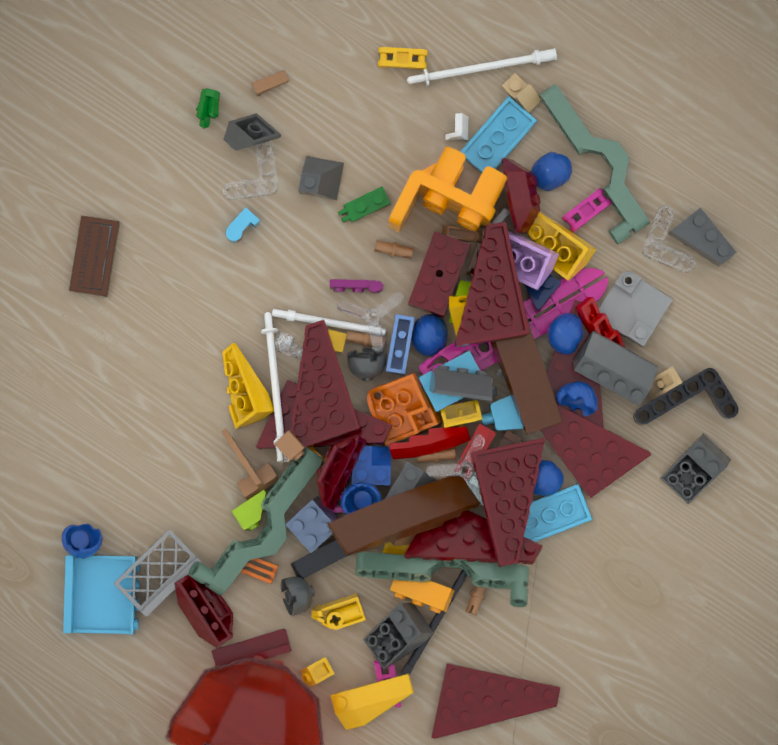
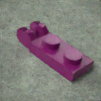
[330,279,383,293]

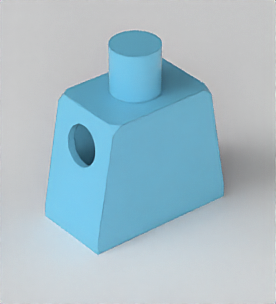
[481,395,524,431]

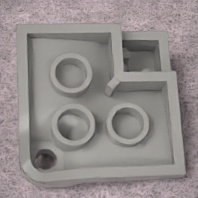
[599,271,673,347]

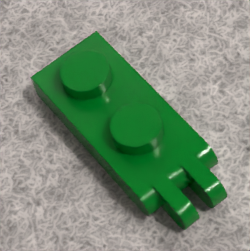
[338,186,391,223]

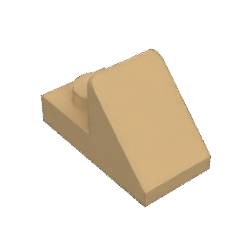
[501,73,542,113]
[648,366,683,400]

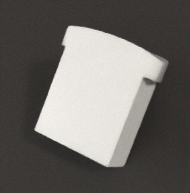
[445,113,468,141]

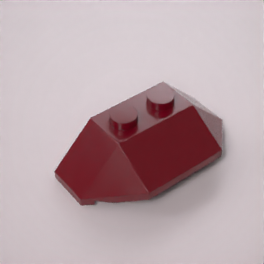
[501,158,541,234]
[315,435,367,510]
[175,574,233,648]

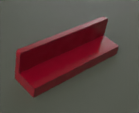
[212,629,292,674]

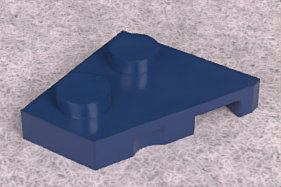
[523,274,561,312]

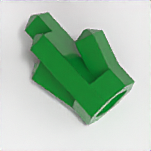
[196,88,220,129]

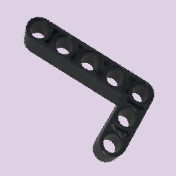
[633,368,739,425]
[290,540,347,579]

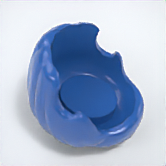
[531,152,572,191]
[548,313,584,355]
[412,314,448,356]
[556,381,598,416]
[533,460,564,496]
[341,483,382,515]
[61,524,103,559]

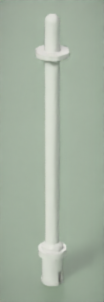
[407,48,557,86]
[261,312,289,462]

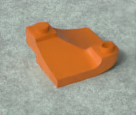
[367,372,442,446]

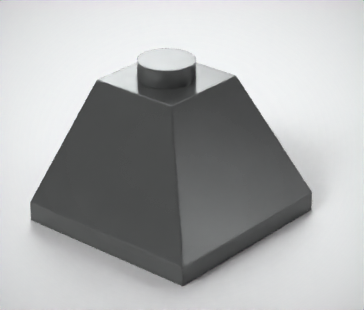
[223,113,281,150]
[299,156,344,200]

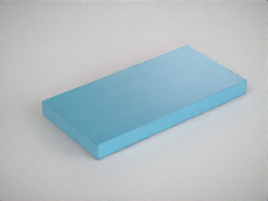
[460,96,537,173]
[523,484,592,542]

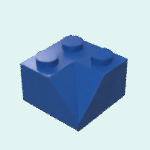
[352,446,391,486]

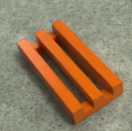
[241,558,278,584]

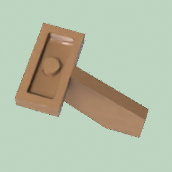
[221,429,279,500]

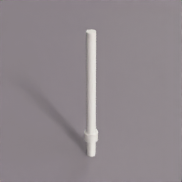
[272,309,386,336]

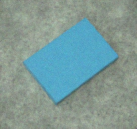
[418,351,479,412]

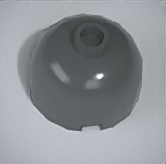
[347,348,386,381]
[281,576,315,616]

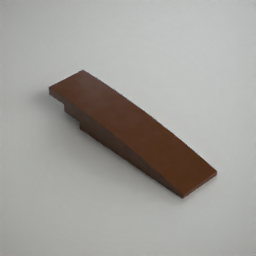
[490,317,562,435]
[327,473,481,556]

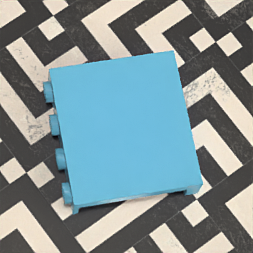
[63,555,140,634]

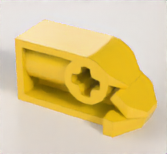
[311,593,366,630]

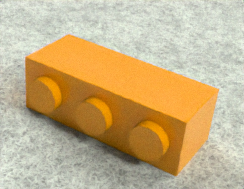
[390,580,454,614]

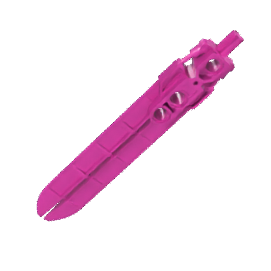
[418,268,608,390]

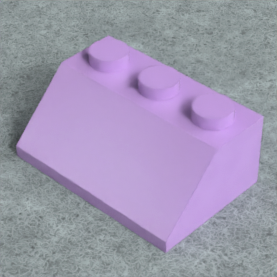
[508,230,559,290]

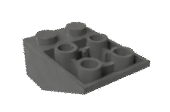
[661,433,731,504]
[363,603,433,670]

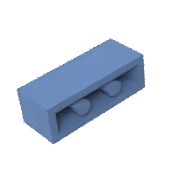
[386,314,415,376]

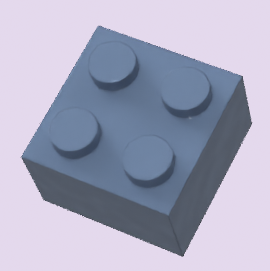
[285,496,338,553]

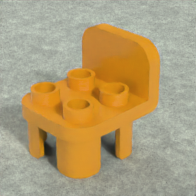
[388,146,507,233]

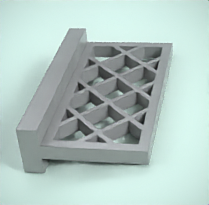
[113,529,202,617]

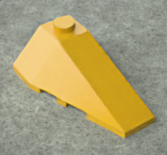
[528,212,597,281]
[222,343,274,429]
[330,674,414,730]

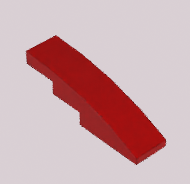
[576,297,626,348]
[389,427,470,460]

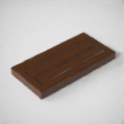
[69,216,120,297]

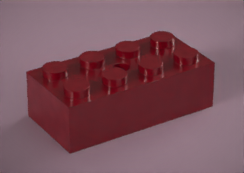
[408,231,471,318]

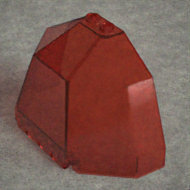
[166,655,324,745]

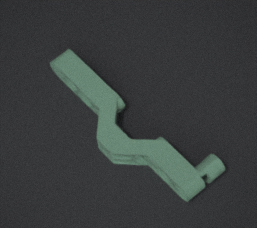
[539,84,650,245]
[189,447,322,595]
[355,552,529,607]

